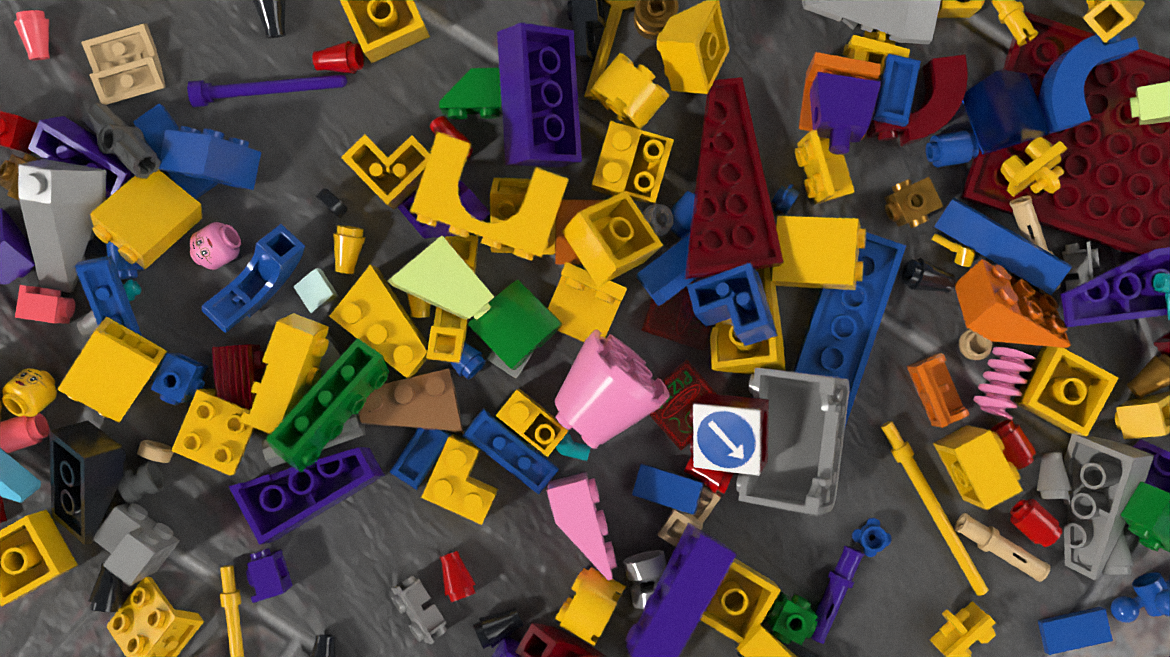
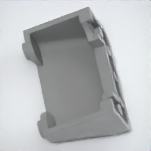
[736,367,849,516]

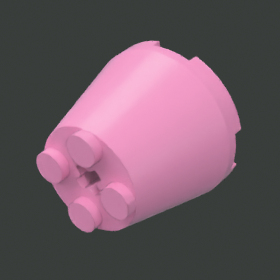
[554,329,670,449]

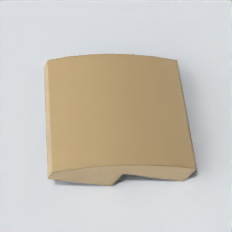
[81,24,166,105]

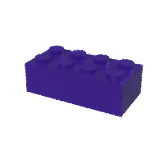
[497,22,582,168]

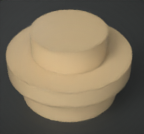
[959,329,993,360]

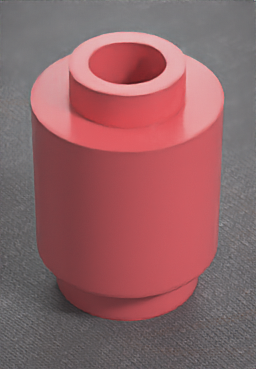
[0,413,50,453]

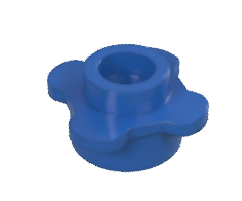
[852,518,892,557]

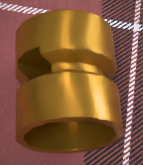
[633,0,678,40]

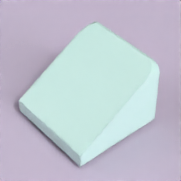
[293,268,339,314]

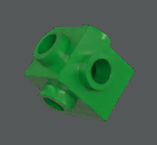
[766,591,817,646]

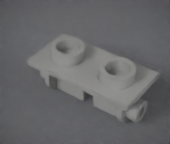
[1062,242,1099,291]
[391,575,447,644]

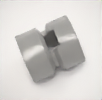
[623,550,667,609]

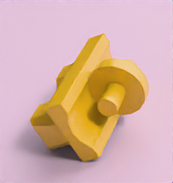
[843,30,910,80]
[1000,136,1067,197]
[929,601,996,657]

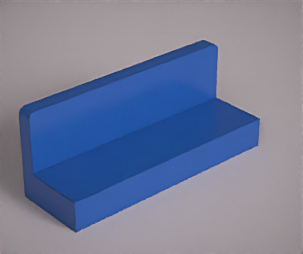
[636,235,696,307]

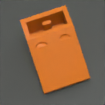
[954,259,1071,348]

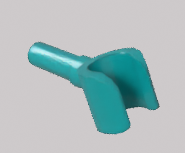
[1153,273,1170,320]

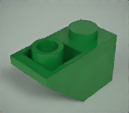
[439,67,502,120]
[1121,481,1170,552]

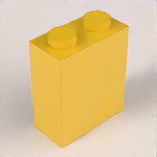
[90,169,202,269]
[772,216,866,290]
[57,316,167,423]

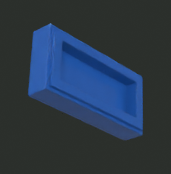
[872,54,921,127]
[390,428,452,490]
[632,463,704,515]
[1037,606,1113,655]

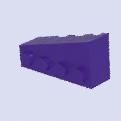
[229,447,385,545]
[626,523,737,657]

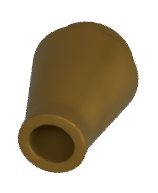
[1127,354,1170,399]

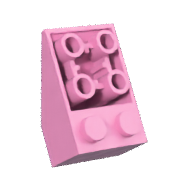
[547,472,617,580]

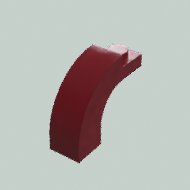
[867,54,968,146]
[515,623,607,657]

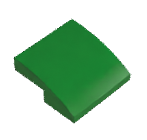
[468,279,563,370]

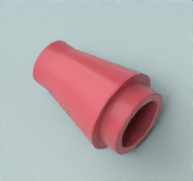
[14,10,50,60]

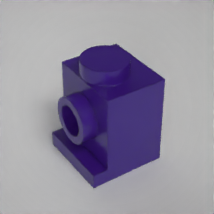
[246,547,293,603]

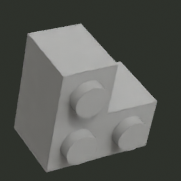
[93,503,180,586]

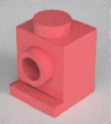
[15,285,76,324]

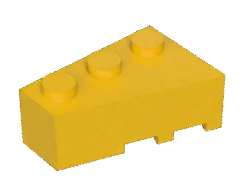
[329,264,428,378]
[240,313,329,434]

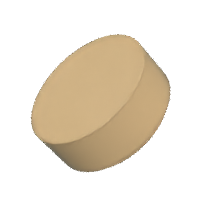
[137,440,173,463]

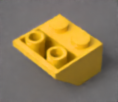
[591,121,674,204]

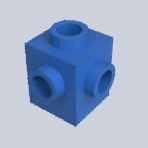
[151,353,208,405]

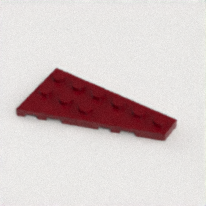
[685,77,784,279]

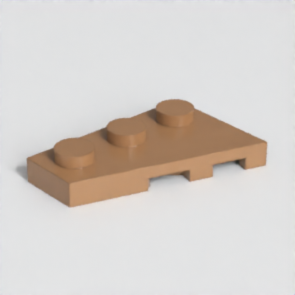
[358,368,464,433]

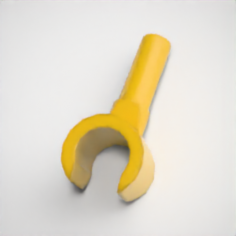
[931,233,976,267]

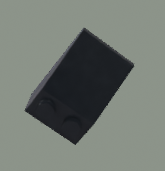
[50,421,126,545]

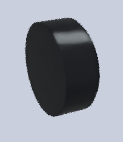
[316,188,348,219]

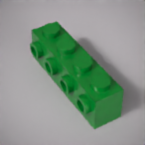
[265,338,389,472]

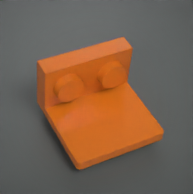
[799,52,881,140]

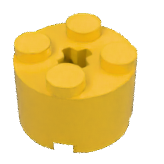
[590,53,669,130]
[555,567,626,646]

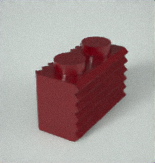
[212,344,266,410]

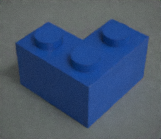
[159,126,261,190]
[687,263,778,346]

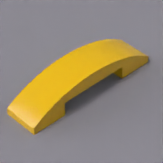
[426,235,479,363]

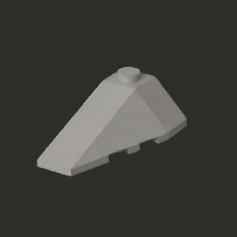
[802,0,941,44]
[19,159,106,293]
[1063,434,1154,580]

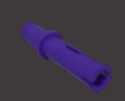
[810,545,864,644]

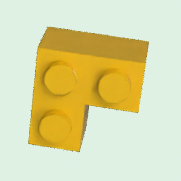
[341,134,430,210]
[421,434,499,525]

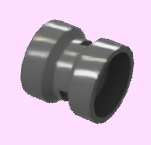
[118,461,164,503]

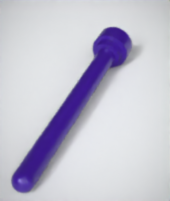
[187,75,347,107]

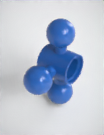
[1111,572,1170,623]

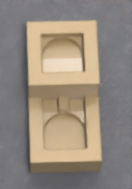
[658,477,721,547]

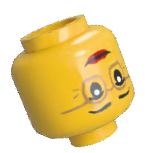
[2,368,57,417]

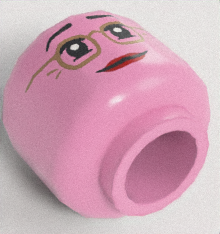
[190,222,241,270]

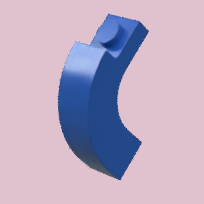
[1038,34,1140,135]
[201,224,305,333]

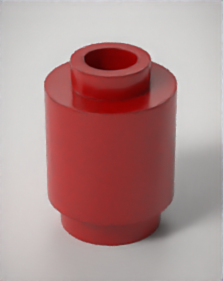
[989,419,1036,470]
[1010,499,1063,547]

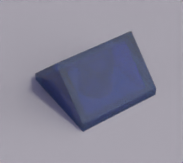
[962,70,1050,155]

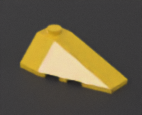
[710,267,786,374]

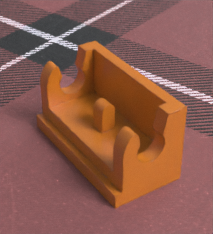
[907,353,970,428]

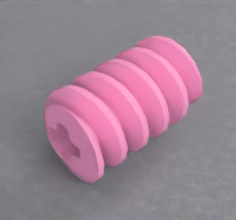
[973,347,1036,421]

